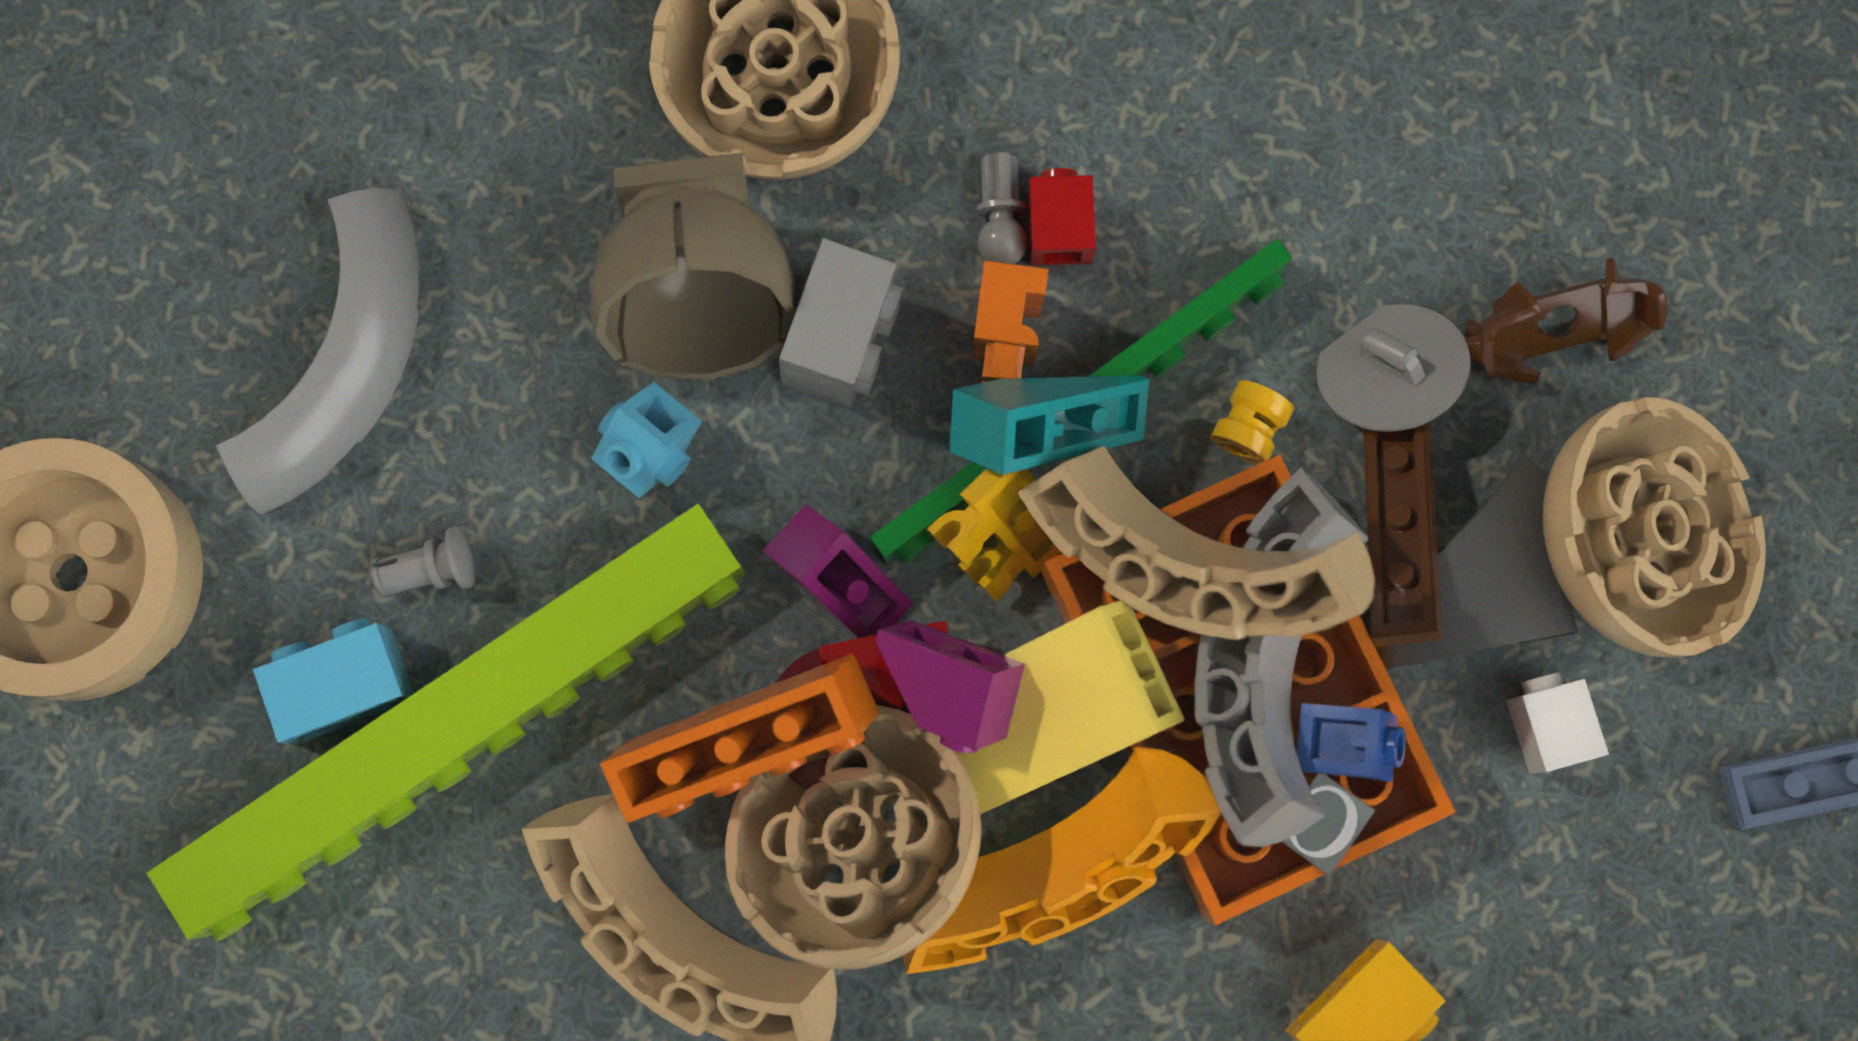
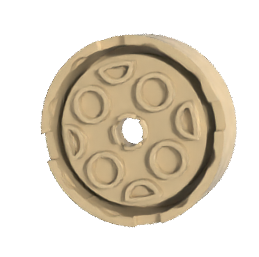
[0,438,203,701]

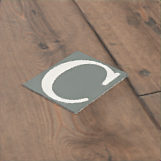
[1282,774,1375,876]

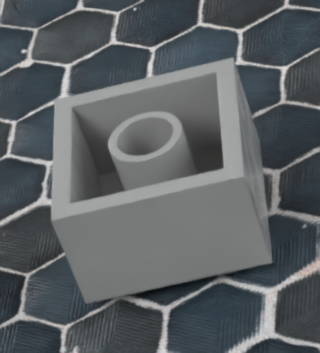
[779,238,904,408]

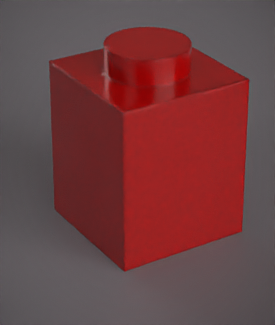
[1027,168,1096,266]

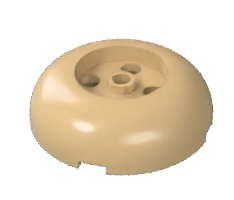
[649,0,900,180]
[1542,397,1766,658]
[725,706,981,970]

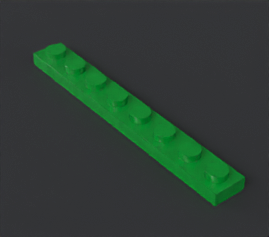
[870,238,1293,565]

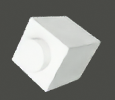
[1506,672,1609,774]

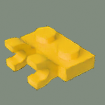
[927,468,1061,602]

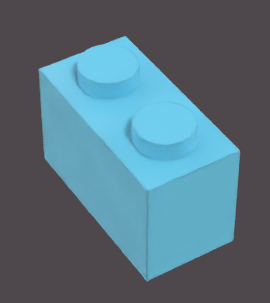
[253,618,414,745]

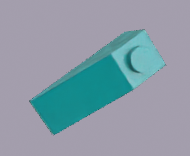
[949,375,1149,475]

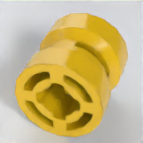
[1210,380,1295,465]

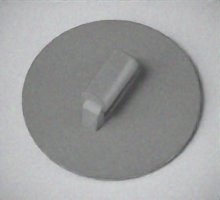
[1316,304,1471,431]

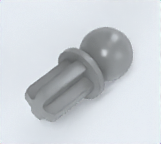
[976,152,1027,264]

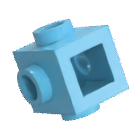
[591,382,702,498]

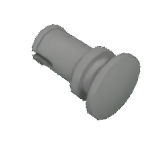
[371,526,476,598]

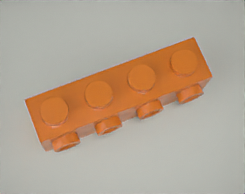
[600,653,880,823]

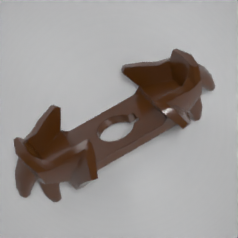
[1464,258,1668,384]

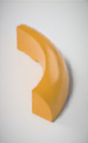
[903,747,1221,974]

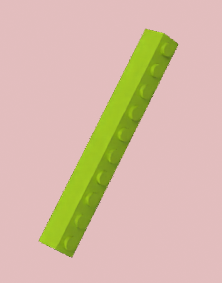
[147,503,746,942]

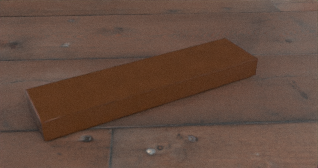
[1363,421,1443,647]

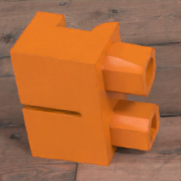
[972,261,1049,383]

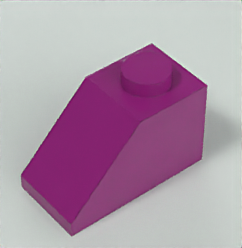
[763,504,914,638]
[876,620,1025,753]

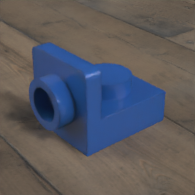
[1297,703,1406,782]

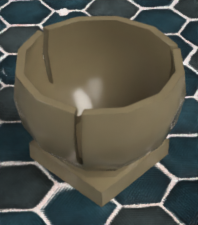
[589,153,799,380]

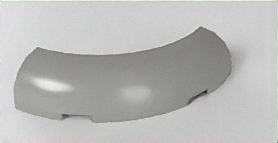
[216,188,420,515]
[1195,467,1369,847]

